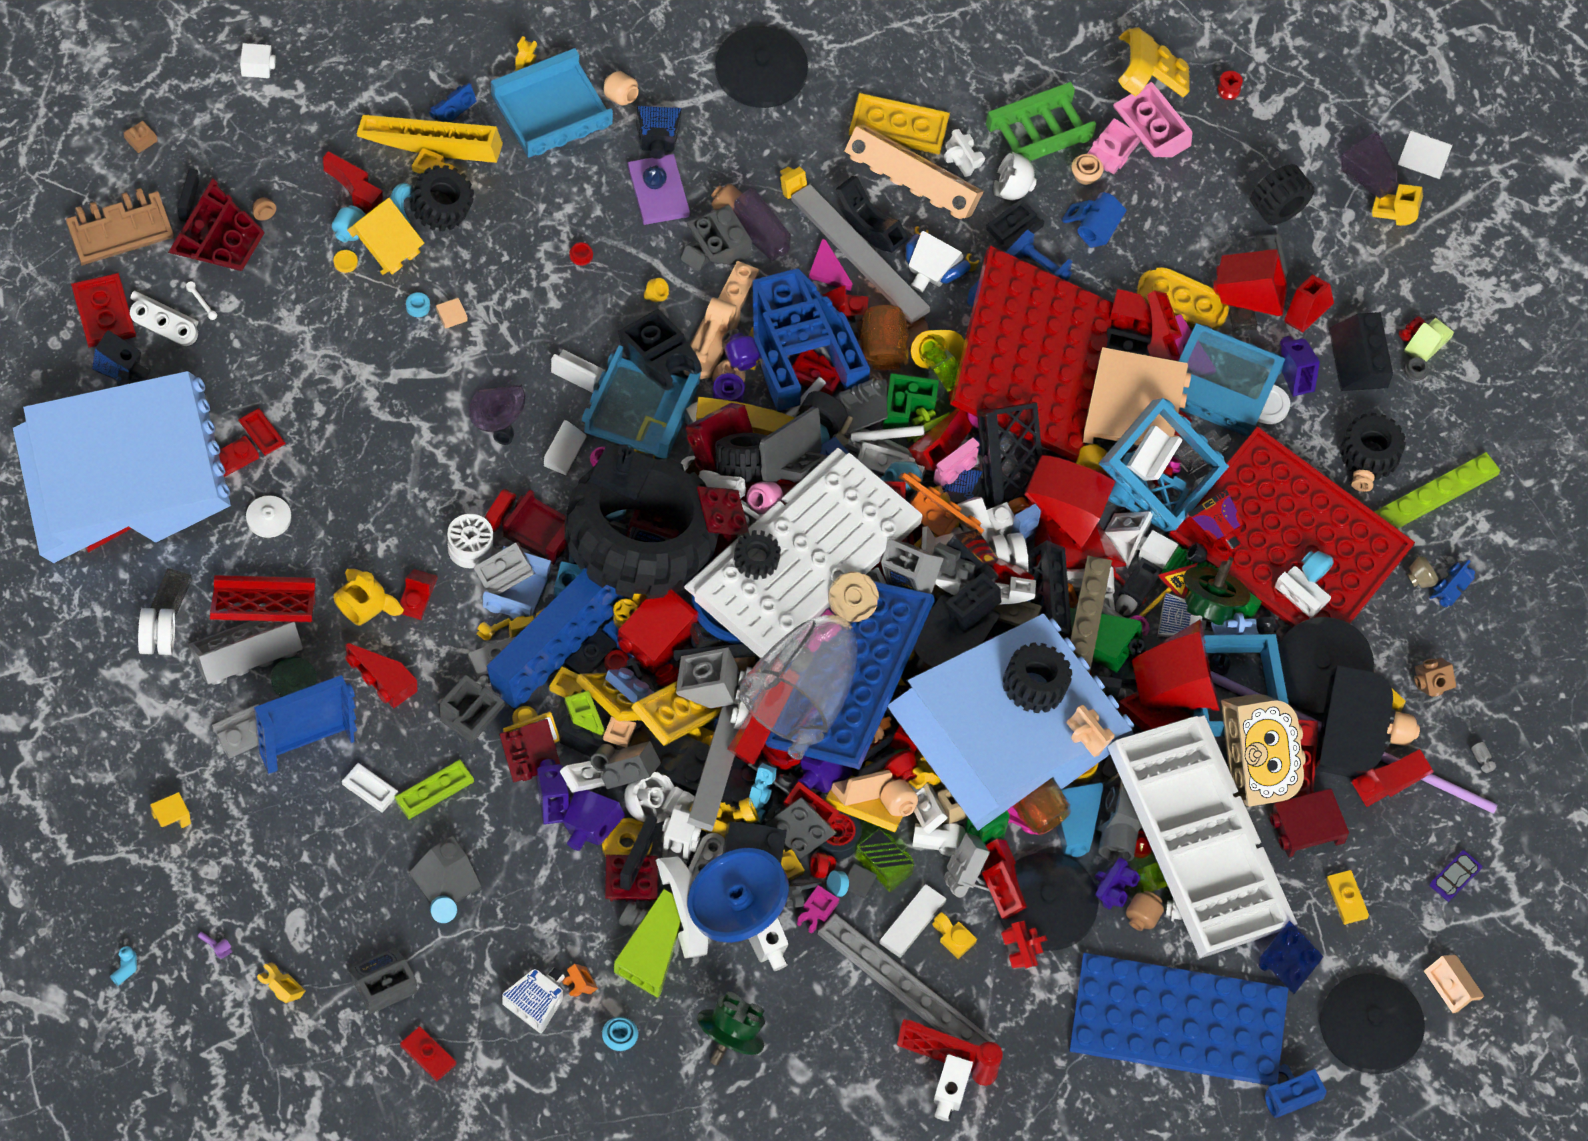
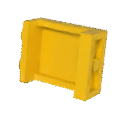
[347,198,424,275]

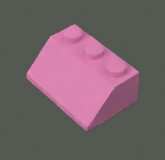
[1113,82,1192,157]

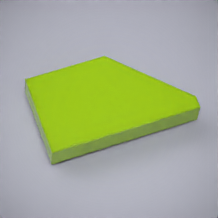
[565,690,605,735]

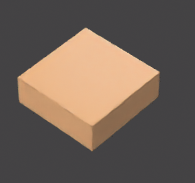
[436,298,468,329]
[603,716,636,748]

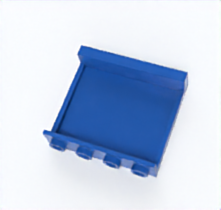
[254,675,357,774]

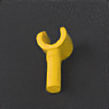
[477,618,511,641]

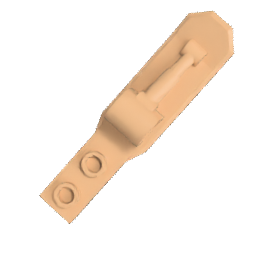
[683,261,759,379]

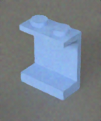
[483,546,551,619]

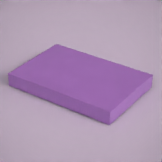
[628,154,690,225]

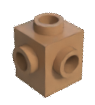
[1414,658,1456,697]

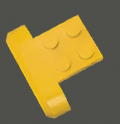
[1118,27,1189,97]

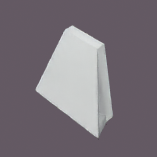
[1104,511,1153,569]

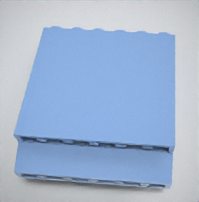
[13,371,231,563]
[888,614,1134,831]

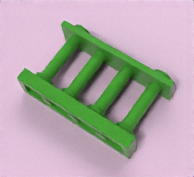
[986,82,1096,161]

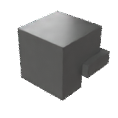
[440,675,505,744]

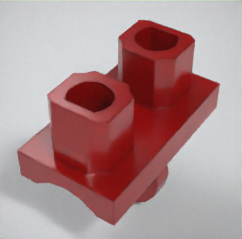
[1001,920,1047,969]

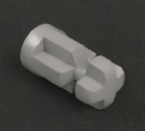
[1471,742,1496,773]

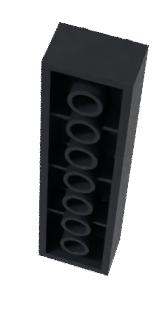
[560,689,757,809]

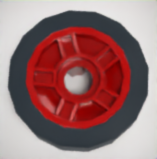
[816,811,862,860]

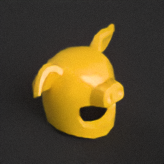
[333,569,404,626]

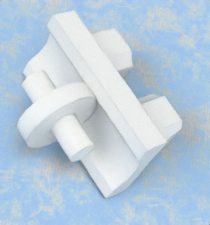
[943,129,985,177]

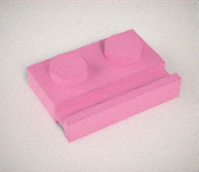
[933,438,980,487]

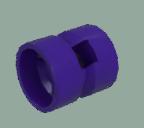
[712,373,745,403]

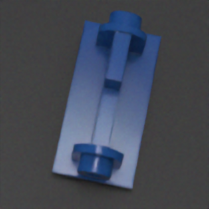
[429,83,477,122]
[1429,560,1475,607]

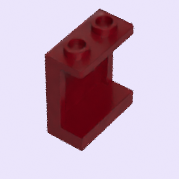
[685,403,754,472]
[502,489,568,565]
[1269,788,1349,858]

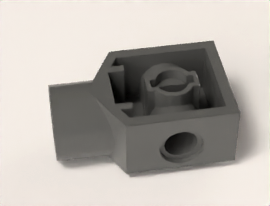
[1095,773,1142,862]

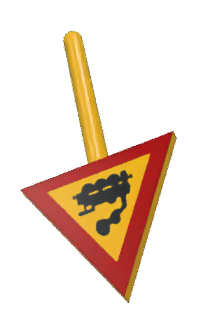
[1139,563,1197,617]

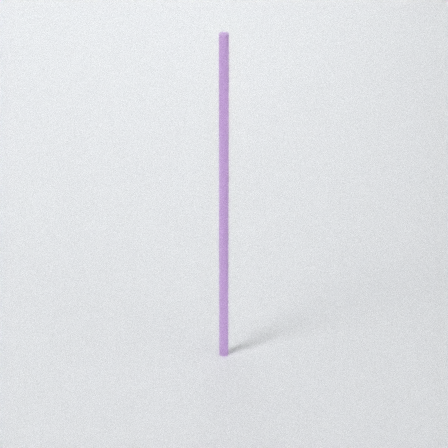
[1210,670,1498,814]

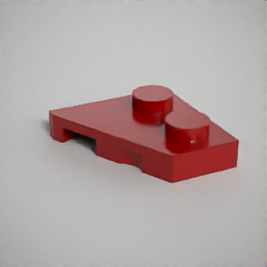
[792,349,841,396]

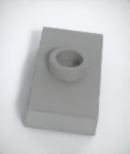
[468,637,515,678]

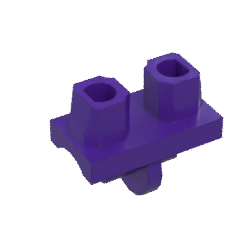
[1095,857,1140,910]

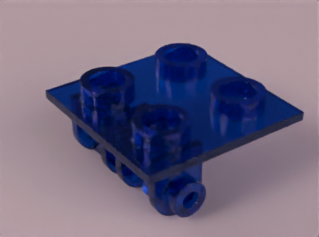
[1258,921,1324,994]

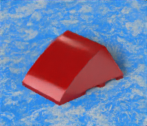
[1024,455,1115,550]
[1034,517,1126,579]
[1132,619,1220,711]

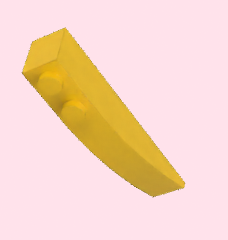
[357,115,503,163]

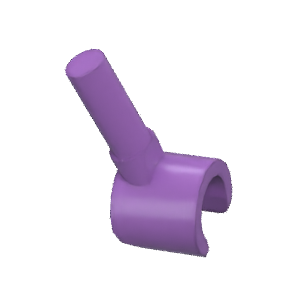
[198,932,232,958]

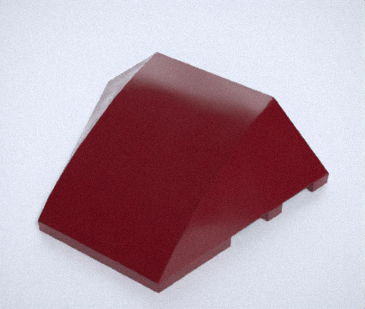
[168,178,265,271]

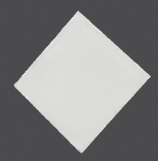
[1398,131,1452,179]

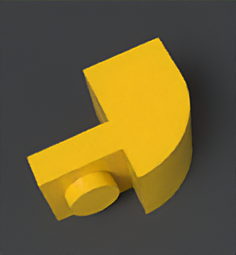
[1372,184,1423,225]

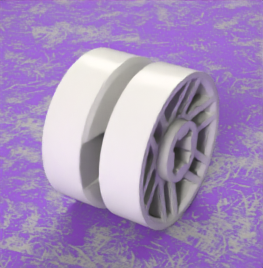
[448,514,493,568]
[988,532,1028,572]
[138,608,175,655]

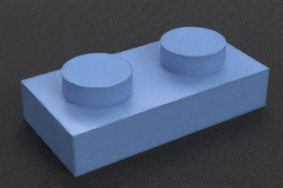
[1011,504,1041,543]
[605,668,654,704]

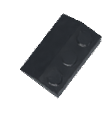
[1329,312,1393,391]
[722,821,787,864]

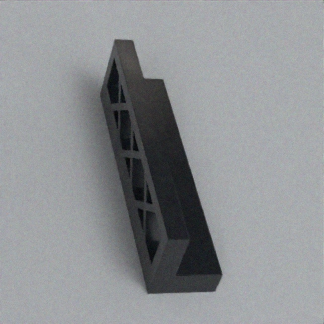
[1027,541,1072,639]

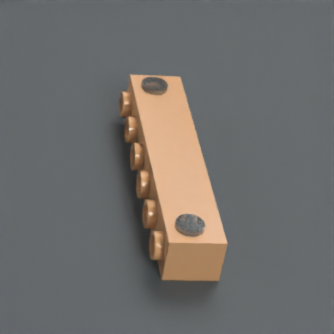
[844,124,984,219]

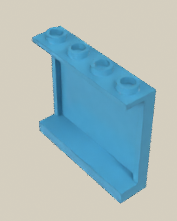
[491,48,613,158]

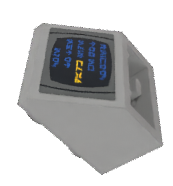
[881,539,944,594]

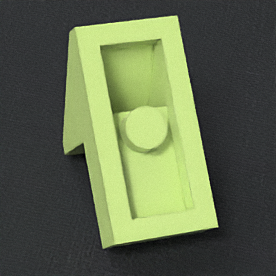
[1404,318,1454,362]

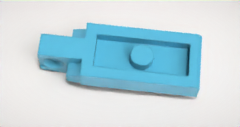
[743,763,776,825]

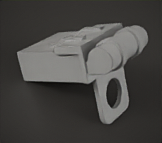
[944,833,990,898]

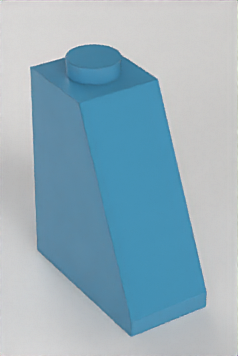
[1050,783,1103,857]

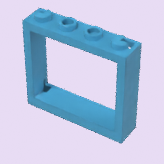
[1098,398,1229,532]
[1193,634,1289,737]

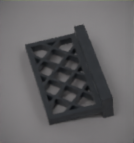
[977,402,1042,508]

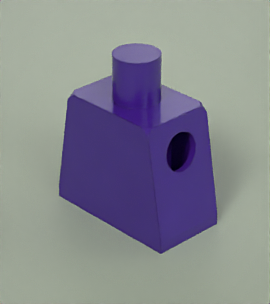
[1280,336,1320,397]
[797,756,852,793]
[537,759,569,825]
[564,790,625,851]

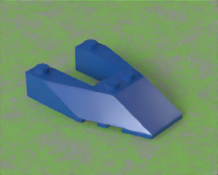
[753,268,870,411]

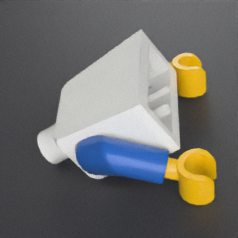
[906,226,979,293]

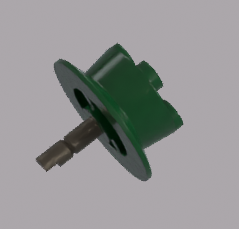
[1183,556,1250,625]
[697,992,766,1066]

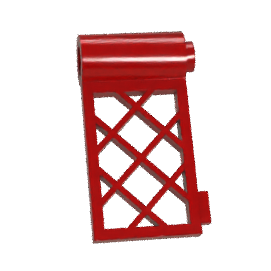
[897,1019,1003,1086]

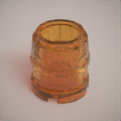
[860,305,909,370]
[1013,778,1071,835]

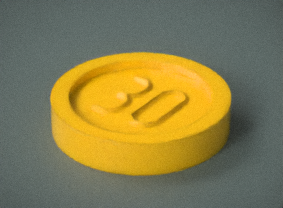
[334,250,358,273]

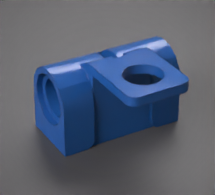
[1062,192,1127,248]
[1265,1064,1327,1118]

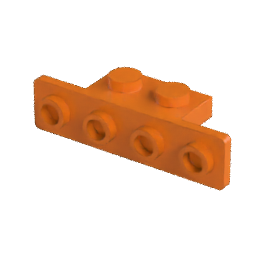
[898,472,984,537]

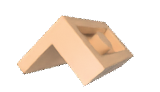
[831,770,892,806]
[1424,955,1484,1013]

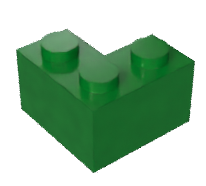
[883,373,939,430]

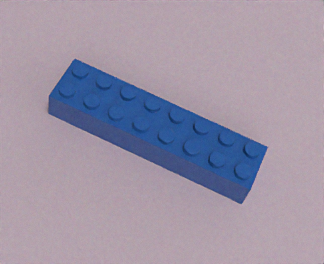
[487,534,629,709]

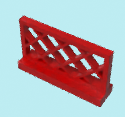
[210,575,316,622]

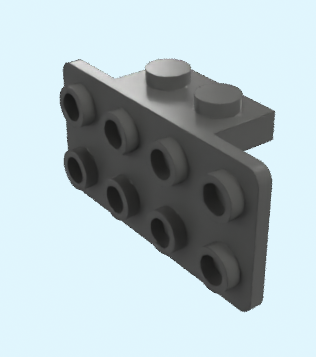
[759,407,828,483]

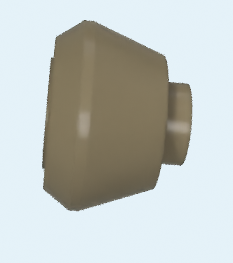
[1407,556,1439,588]

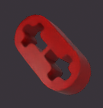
[485,489,516,532]

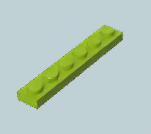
[1374,452,1500,529]

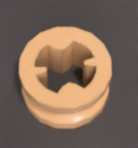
[1351,470,1375,492]

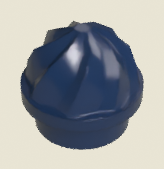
[643,165,667,189]

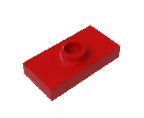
[400,1026,456,1082]

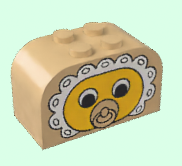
[1221,694,1306,807]

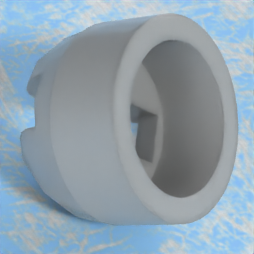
[1116,594,1138,616]

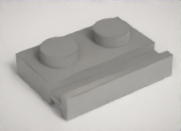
[474,542,536,595]
[212,704,259,759]

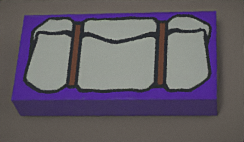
[1429,850,1483,902]

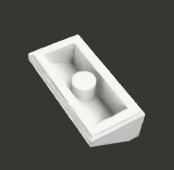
[544,420,587,475]
[956,496,995,543]

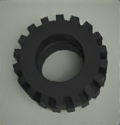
[1250,164,1315,225]
[409,165,474,231]
[1341,413,1406,480]
[715,433,767,483]
[1003,642,1072,713]

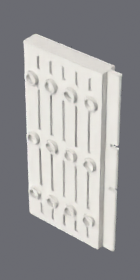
[684,448,923,664]
[1107,715,1297,958]

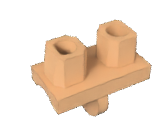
[1066,705,1114,757]

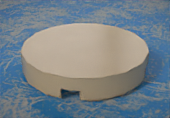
[828,572,879,622]

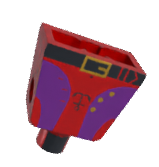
[1185,490,1243,553]

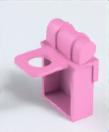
[1087,118,1140,174]

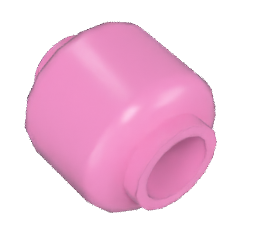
[747,482,783,514]

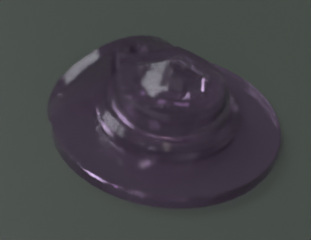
[469,384,525,432]

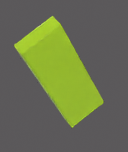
[395,759,474,820]

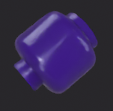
[725,333,760,371]

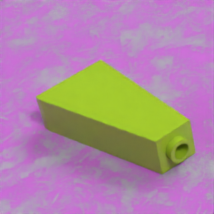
[614,889,682,998]

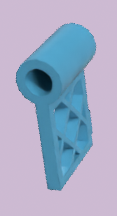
[1108,451,1189,532]

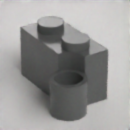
[590,741,661,789]

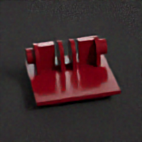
[697,486,750,542]
[499,719,561,783]
[605,854,658,902]

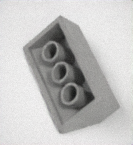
[188,611,303,685]

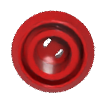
[885,750,918,783]

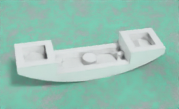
[935,571,1036,605]
[656,856,708,958]

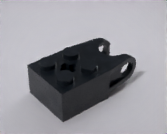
[618,309,702,391]

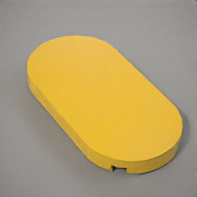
[1137,267,1229,330]

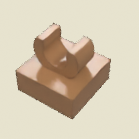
[124,121,157,153]

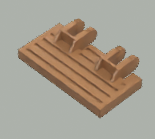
[66,188,174,266]

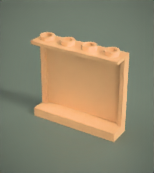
[1083,347,1191,445]

